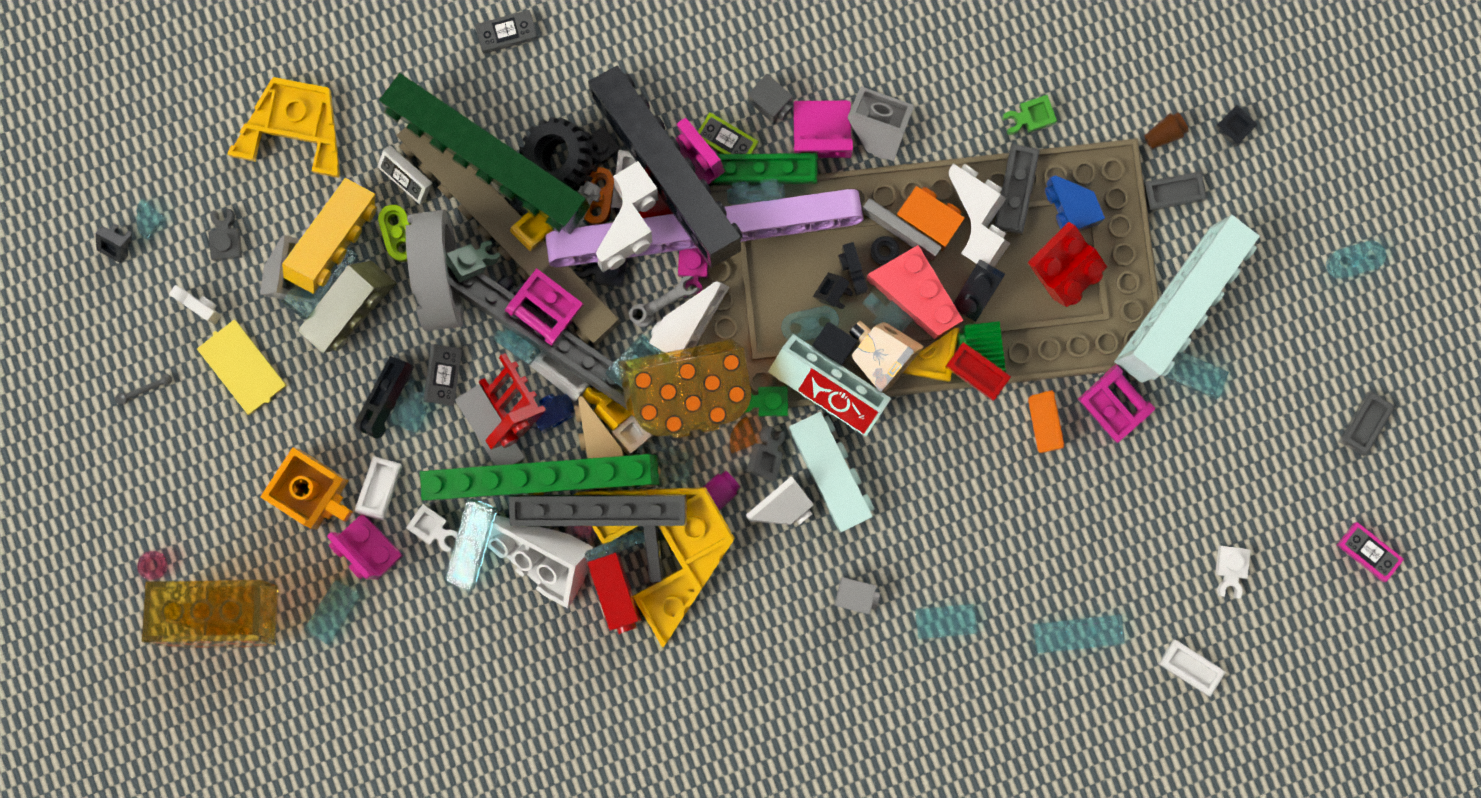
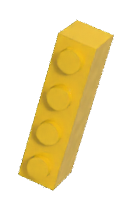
[282,178,377,294]

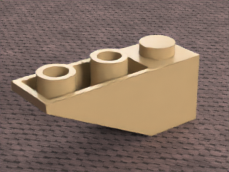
[574,396,624,459]

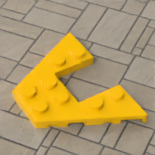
[574,487,735,647]

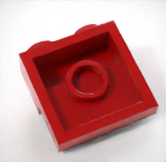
[1028,222,1107,308]

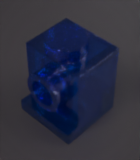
[535,393,574,434]

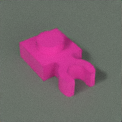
[678,248,708,297]

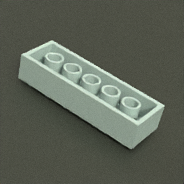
[1114,215,1260,383]

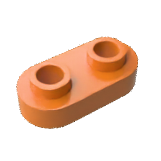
[584,167,614,225]

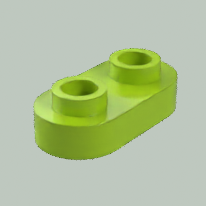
[378,205,411,262]

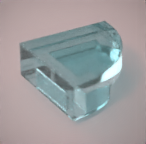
[136,199,167,240]

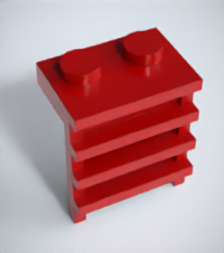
[478,353,546,450]

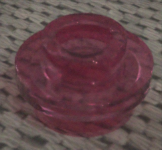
[137,551,168,580]

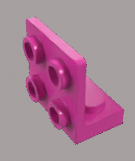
[793,100,853,158]
[676,117,725,184]
[327,514,404,580]

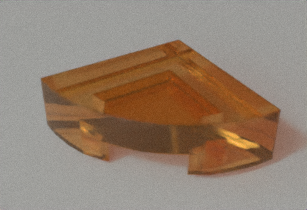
[729,416,758,454]

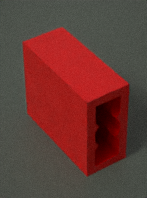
[587,553,641,634]

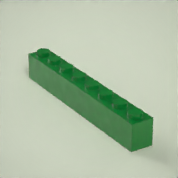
[420,454,659,501]

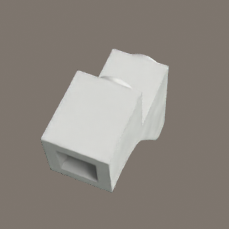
[596,161,658,272]
[949,163,1010,267]

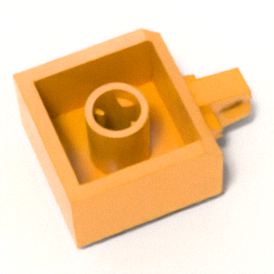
[260,447,353,530]

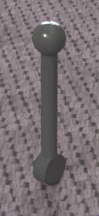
[115,374,172,405]

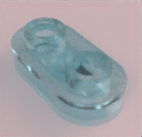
[726,179,785,204]
[1326,241,1386,279]
[781,306,839,341]
[492,328,537,365]

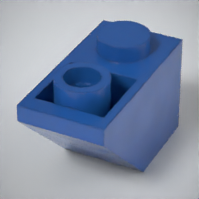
[1045,175,1105,232]

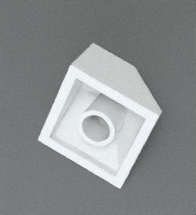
[746,476,814,525]

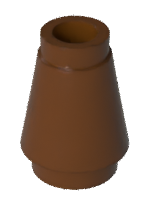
[1143,112,1189,150]

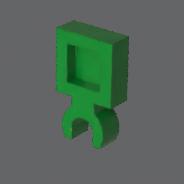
[738,386,788,417]

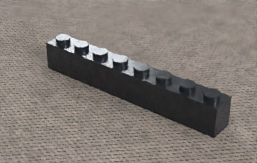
[588,65,743,268]

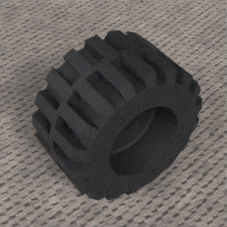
[519,117,599,191]

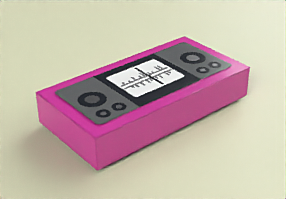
[1337,522,1404,582]

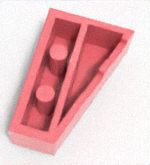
[866,245,963,339]

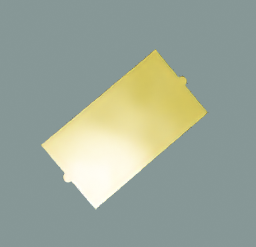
[197,319,287,415]

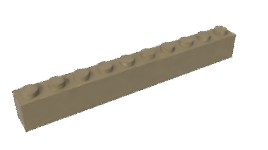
[396,125,621,346]

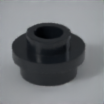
[870,236,900,265]

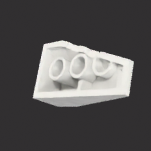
[474,511,594,608]

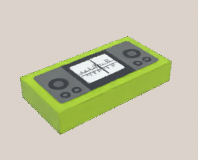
[698,112,759,154]

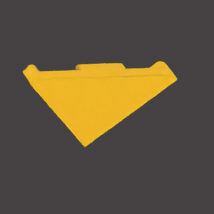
[902,328,959,382]

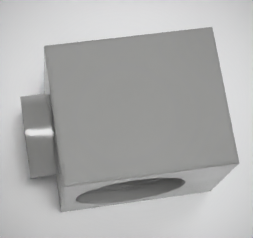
[834,577,880,615]

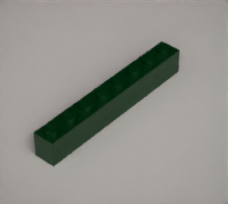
[379,72,591,234]

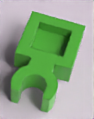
[1002,95,1057,135]

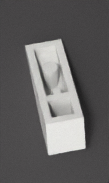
[649,281,729,362]

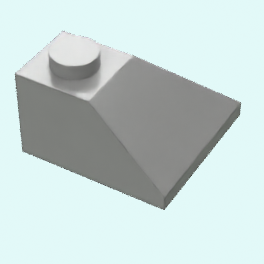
[848,86,914,161]
[260,235,333,304]

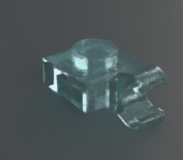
[862,293,914,332]

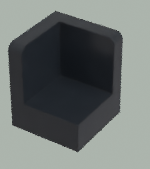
[812,322,858,366]

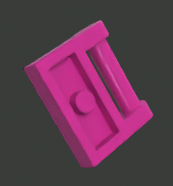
[505,268,584,346]
[1078,364,1155,443]

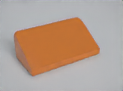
[1028,390,1065,453]

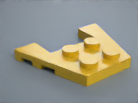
[227,77,340,178]

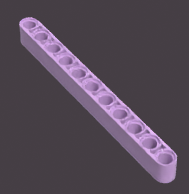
[545,189,864,267]

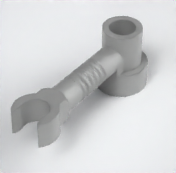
[629,276,700,327]

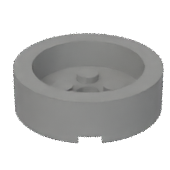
[406,209,464,331]

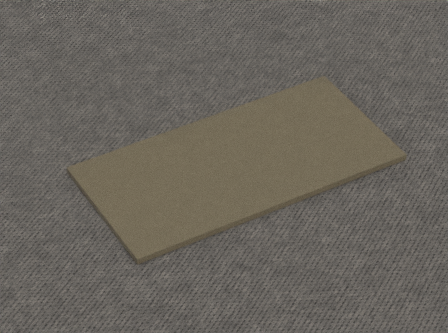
[692,138,1159,418]

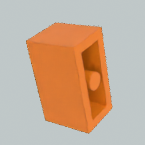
[896,186,965,252]

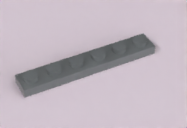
[509,494,687,526]

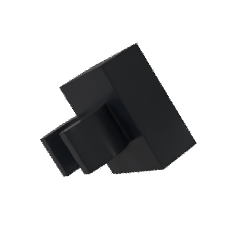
[95,224,132,263]
[813,272,853,309]

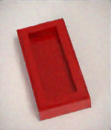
[945,342,1011,401]

